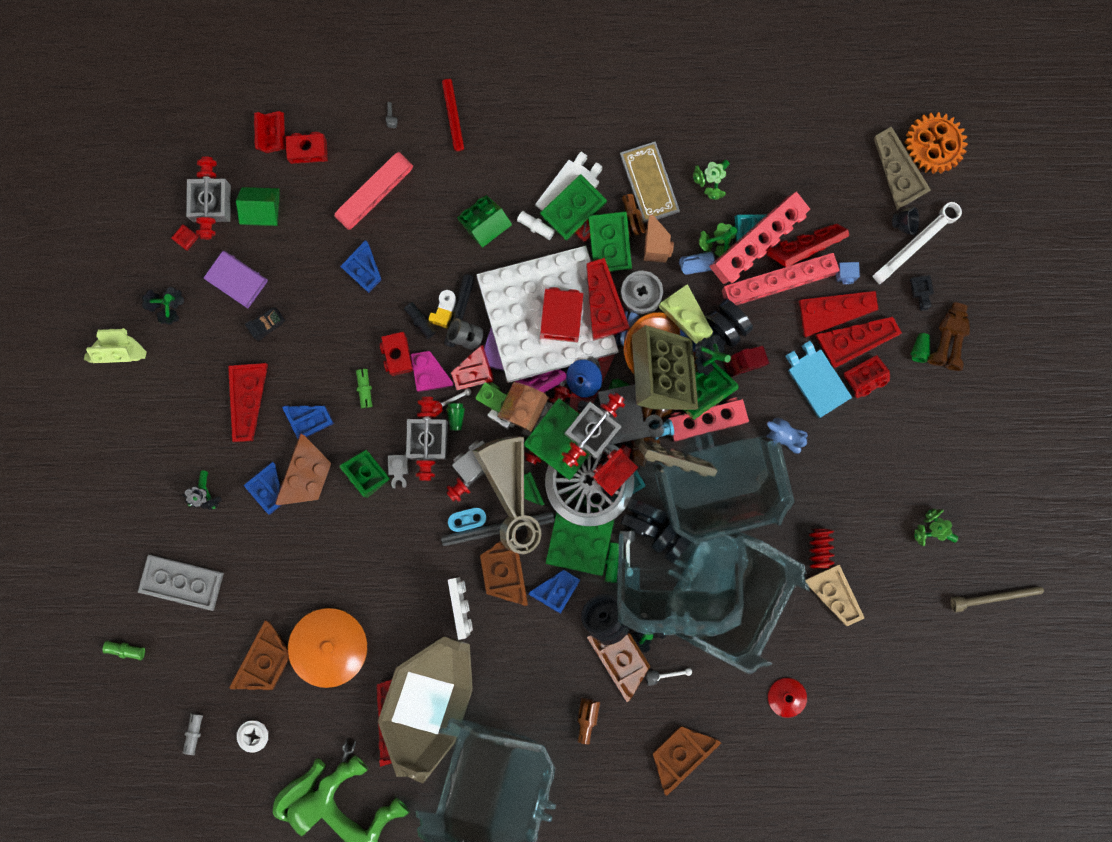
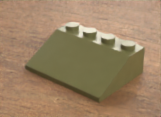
[632,325,698,410]

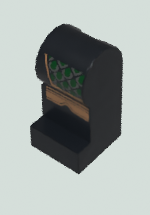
[245,307,285,341]

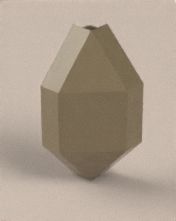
[378,636,473,784]

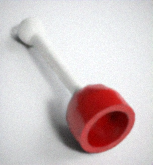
[433,388,472,416]

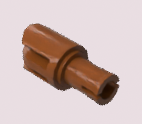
[622,194,646,238]
[577,698,600,744]

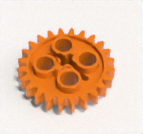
[904,112,968,174]

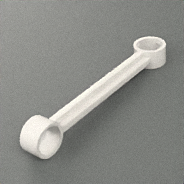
[872,202,962,285]

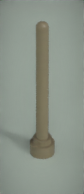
[950,586,1044,613]

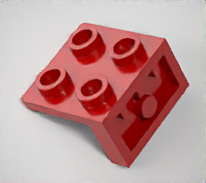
[593,448,638,497]

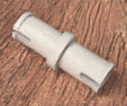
[517,211,555,240]

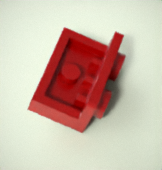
[254,111,285,153]

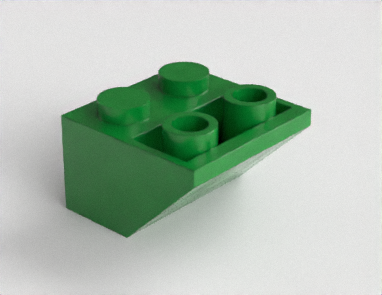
[457,195,512,248]

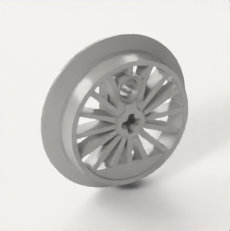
[545,443,634,526]

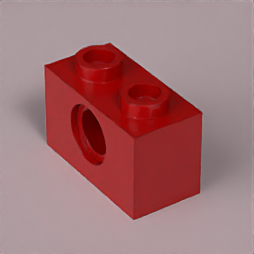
[286,132,328,164]
[379,332,414,376]

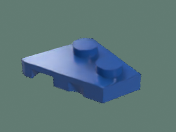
[340,240,382,293]
[282,406,334,439]
[244,462,281,515]
[529,570,580,614]

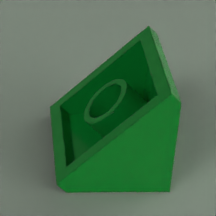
[236,187,280,226]
[339,450,390,498]

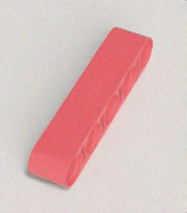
[334,152,413,230]

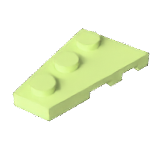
[659,284,713,344]

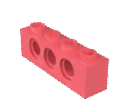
[668,397,749,442]

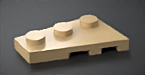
[803,565,864,626]

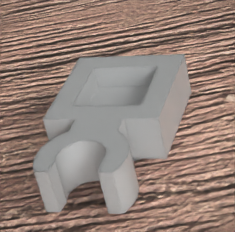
[388,455,409,488]

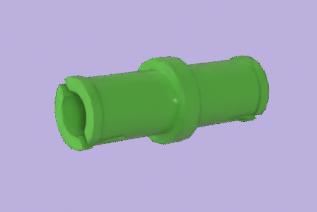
[356,369,373,408]
[103,641,145,660]

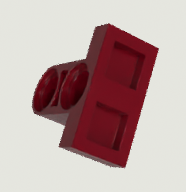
[723,346,770,378]

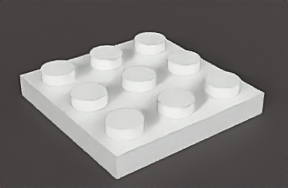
[448,577,473,640]

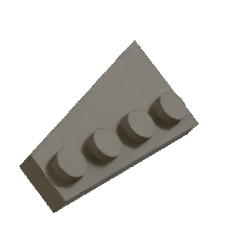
[874,127,931,210]
[635,438,717,477]

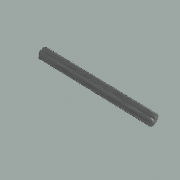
[441,512,554,546]

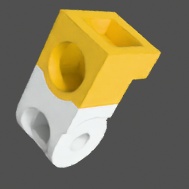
[428,290,456,329]

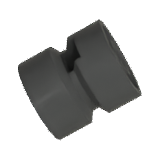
[447,318,483,350]

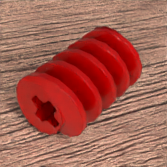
[809,529,835,568]

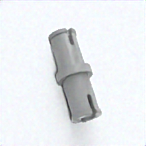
[182,713,203,755]

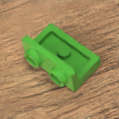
[476,383,508,413]

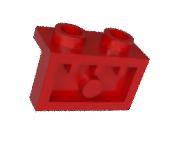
[844,355,890,398]

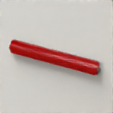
[442,79,464,152]

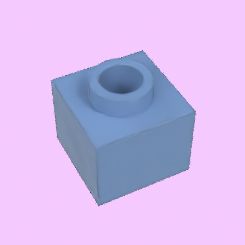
[836,262,860,284]

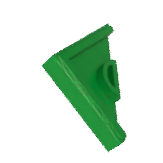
[524,472,544,506]

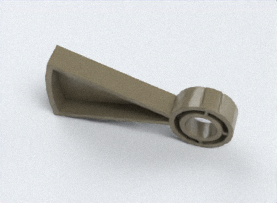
[472,436,541,554]

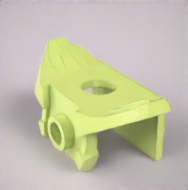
[84,328,147,363]

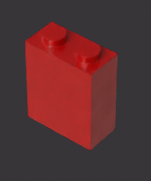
[540,287,584,343]

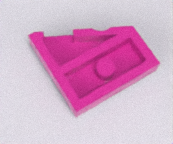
[411,351,454,392]
[515,369,566,393]

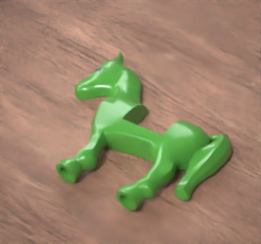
[273,756,410,842]

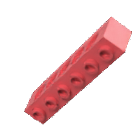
[709,192,810,284]
[722,253,840,306]

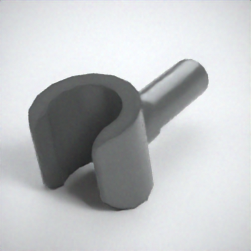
[386,102,398,128]
[341,738,356,763]

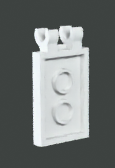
[535,151,602,210]

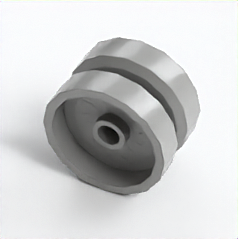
[620,270,663,317]

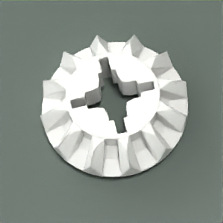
[237,720,269,752]

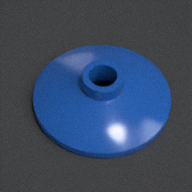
[566,359,602,397]

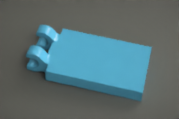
[785,341,852,418]

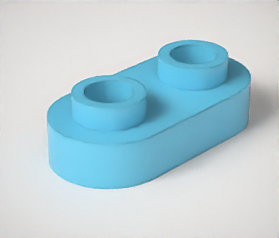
[448,508,486,532]

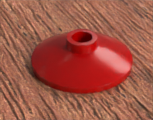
[768,678,807,718]

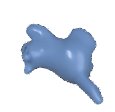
[766,418,808,454]

